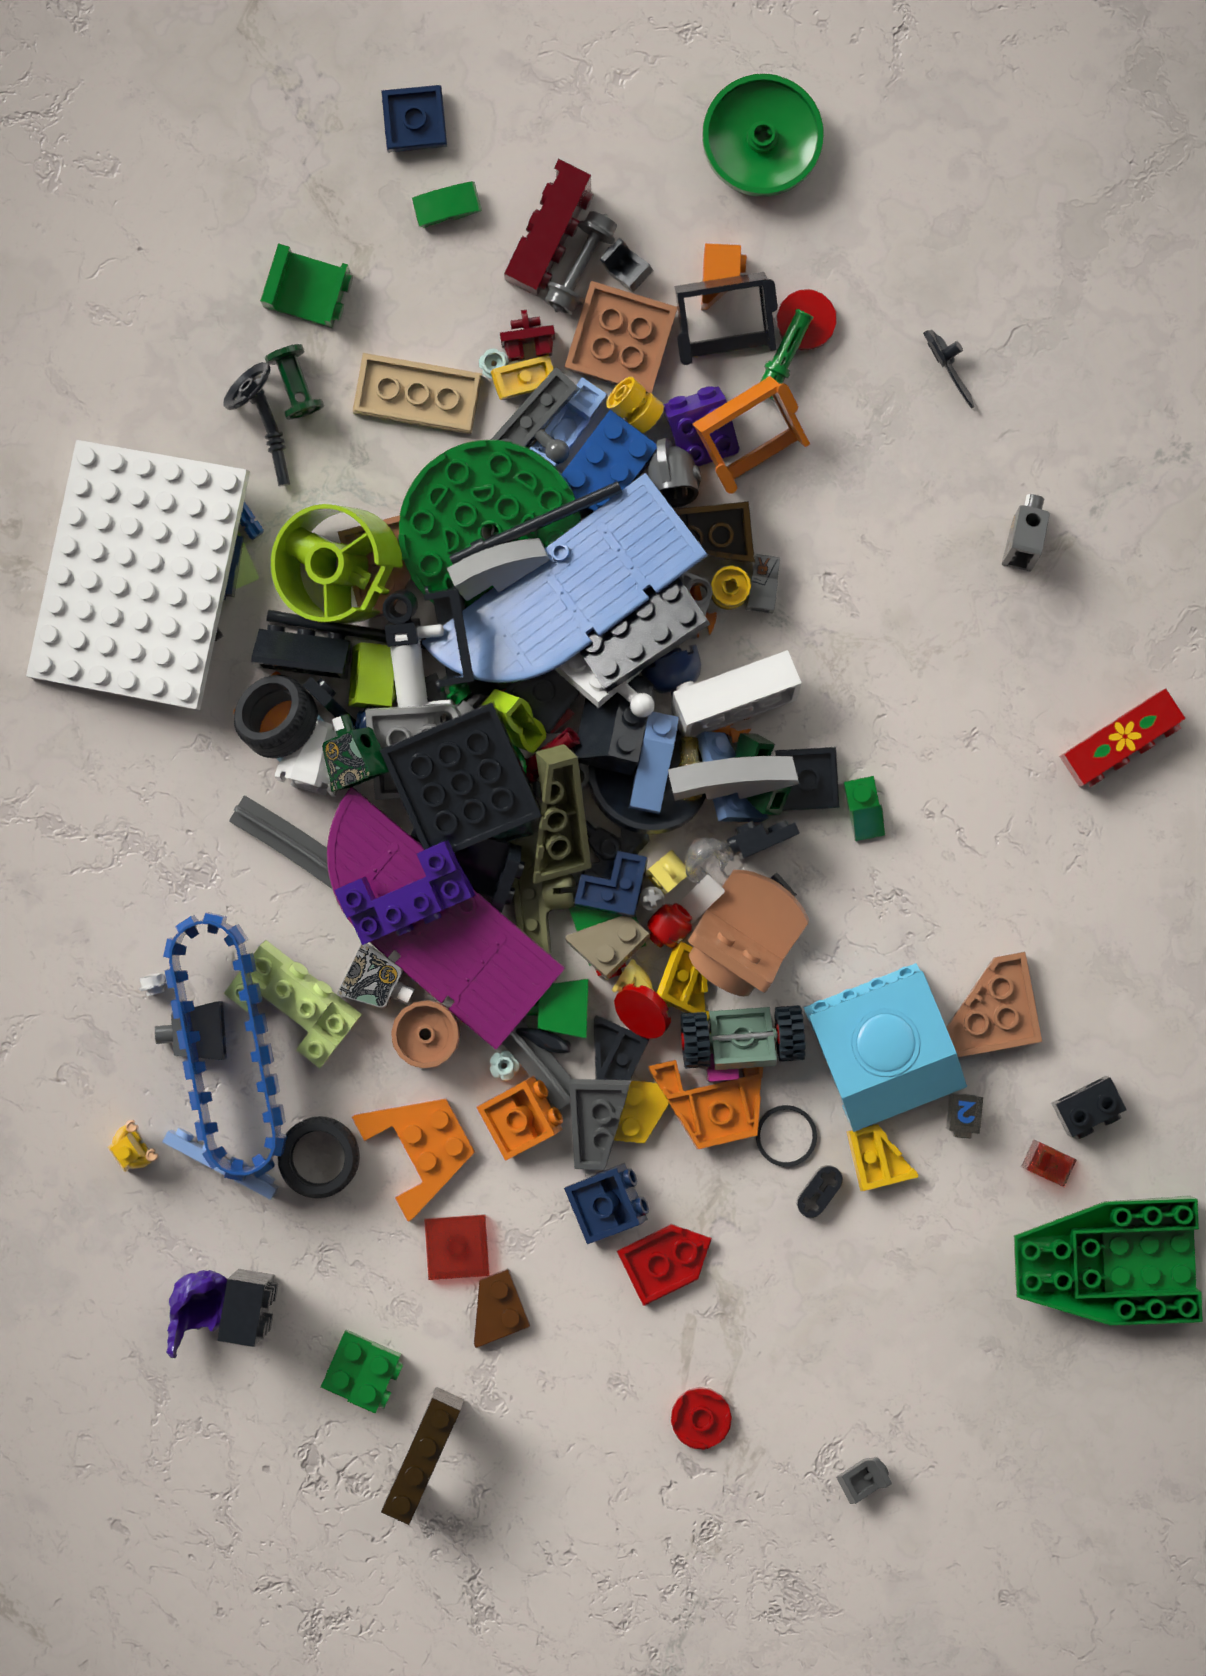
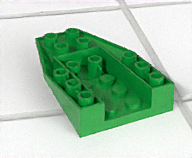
[1014,1196,1203,1325]

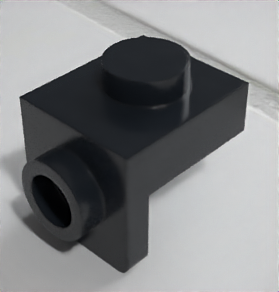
[600,238,654,292]

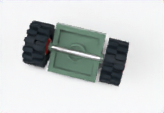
[680,1005,806,1070]

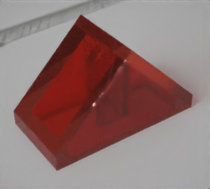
[1021,1139,1077,1187]

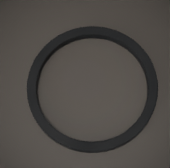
[756,1105,817,1167]

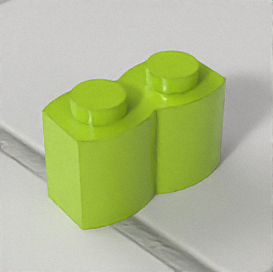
[482,689,546,753]

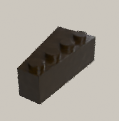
[673,501,755,562]

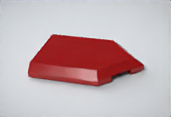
[617,1224,712,1306]

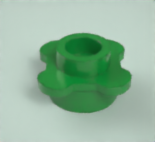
[447,682,473,706]

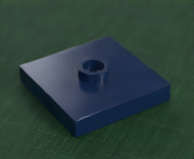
[381,85,447,153]

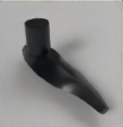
[516,1028,571,1053]

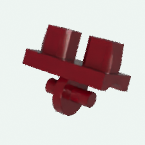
[500,309,555,362]

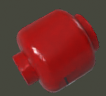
[647,903,692,948]

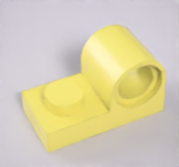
[645,850,692,896]

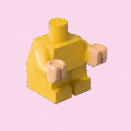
[107,1120,159,1172]

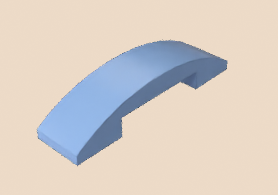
[530,377,607,467]

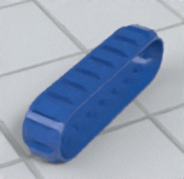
[163,912,287,1182]

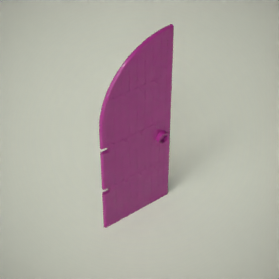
[327,786,565,1050]

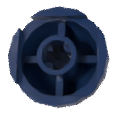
[641,644,702,696]

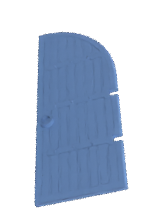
[422,473,708,683]

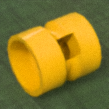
[606,377,664,433]
[711,566,751,610]

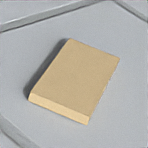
[352,353,482,434]

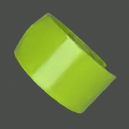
[271,504,402,623]

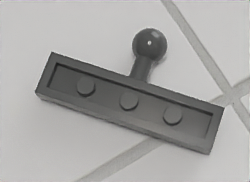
[491,367,580,464]

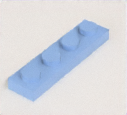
[162,1128,279,1200]

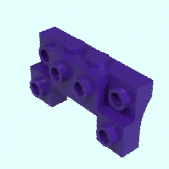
[334,840,475,945]

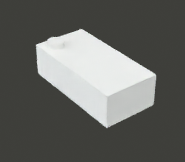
[671,650,802,741]

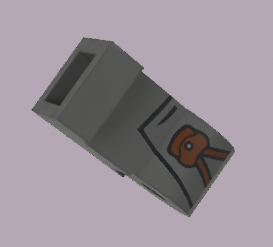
[746,554,780,614]

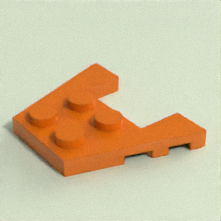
[648,1060,763,1149]
[352,1098,475,1222]

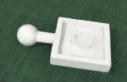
[555,652,655,717]

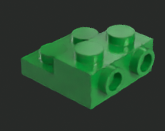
[320,1330,403,1413]

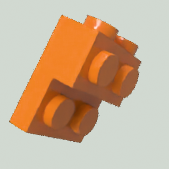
[476,1076,563,1161]

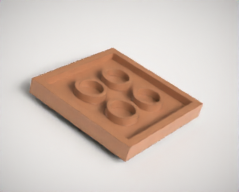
[564,281,678,393]

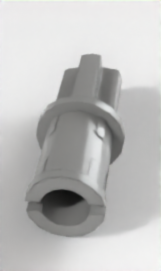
[640,886,664,911]

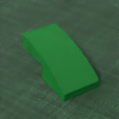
[412,181,482,228]

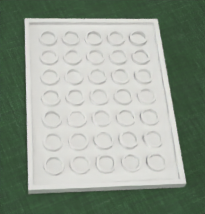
[26,440,250,710]

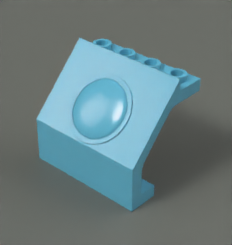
[803,963,967,1132]

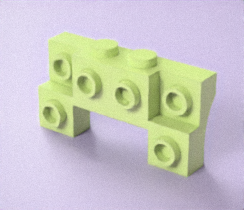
[224,940,362,1068]

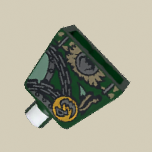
[322,714,389,792]

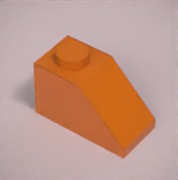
[701,243,747,310]

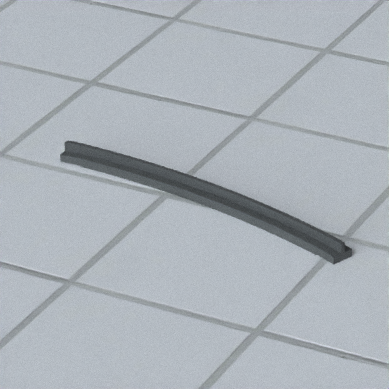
[229,795,572,1110]

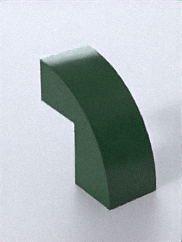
[735,733,792,815]

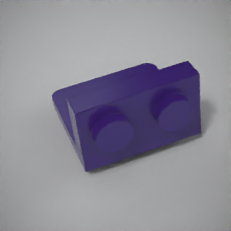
[663,386,740,467]

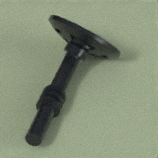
[223,362,290,487]

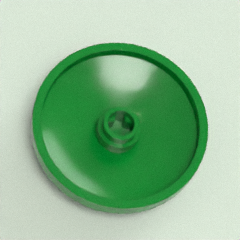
[702,74,824,197]

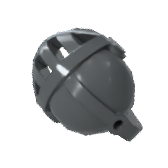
[648,438,701,507]

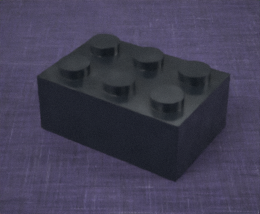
[217,1269,278,1347]

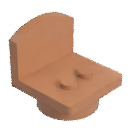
[688,869,809,997]

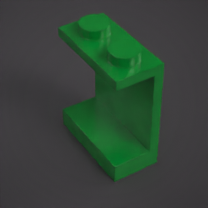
[260,243,353,328]

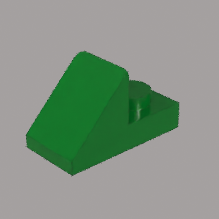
[843,776,885,841]

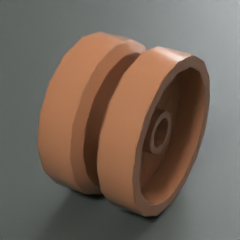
[391,1000,461,1068]

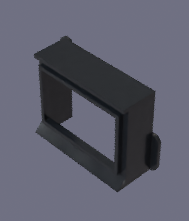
[674,272,778,365]
[424,585,474,693]

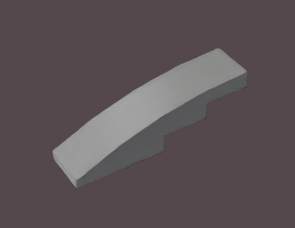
[668,756,799,801]

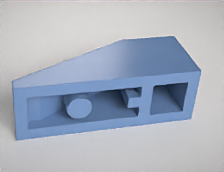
[629,712,679,814]

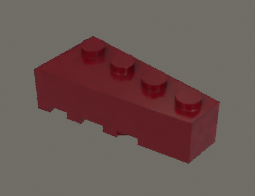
[504,158,594,296]

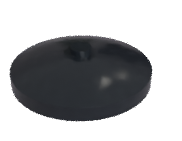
[588,726,706,834]

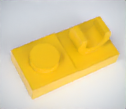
[491,354,553,400]

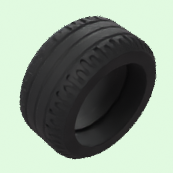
[234,675,318,759]
[277,1116,360,1199]

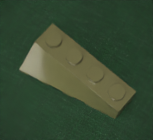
[533,744,591,884]

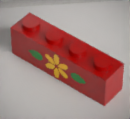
[1059,688,1186,787]

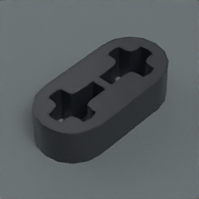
[796,1165,843,1218]

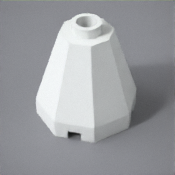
[275,720,338,797]

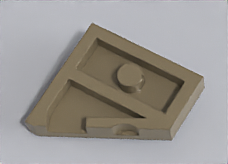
[565,916,650,980]

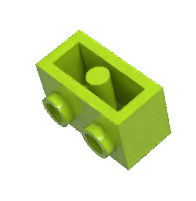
[348,642,397,708]

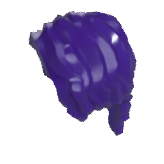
[166,1270,227,1358]

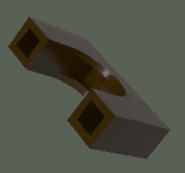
[381,1387,464,1525]

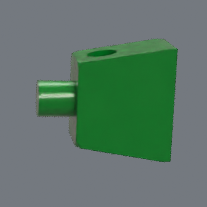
[526,979,588,1038]

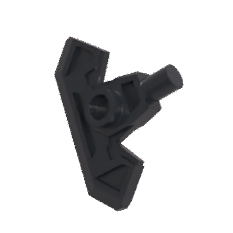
[584,820,650,880]

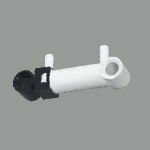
[382,589,453,707]

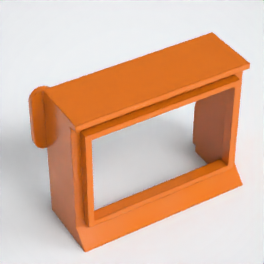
[692,376,810,494]

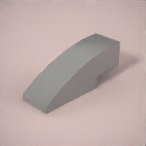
[447,538,550,601]

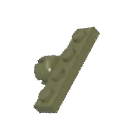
[508,832,576,953]

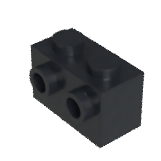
[1051,1076,1127,1139]

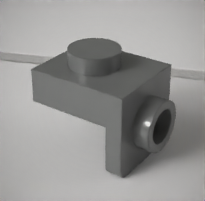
[836,1457,892,1504]

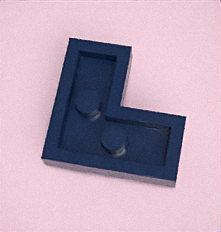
[574,851,648,918]

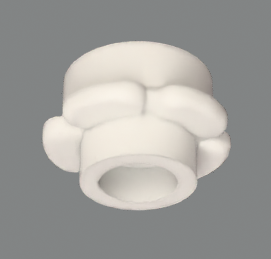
[139,973,167,996]

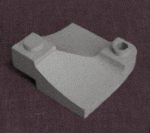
[365,703,461,800]

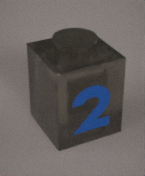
[946,1093,983,1139]

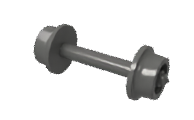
[545,211,617,315]

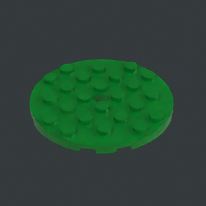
[398,439,581,608]

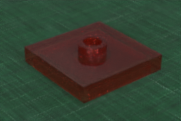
[424,1214,490,1280]

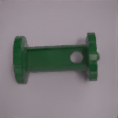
[265,344,324,420]

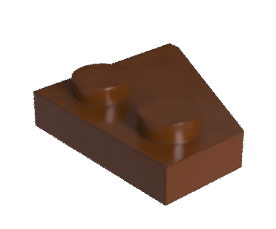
[474,1268,530,1348]

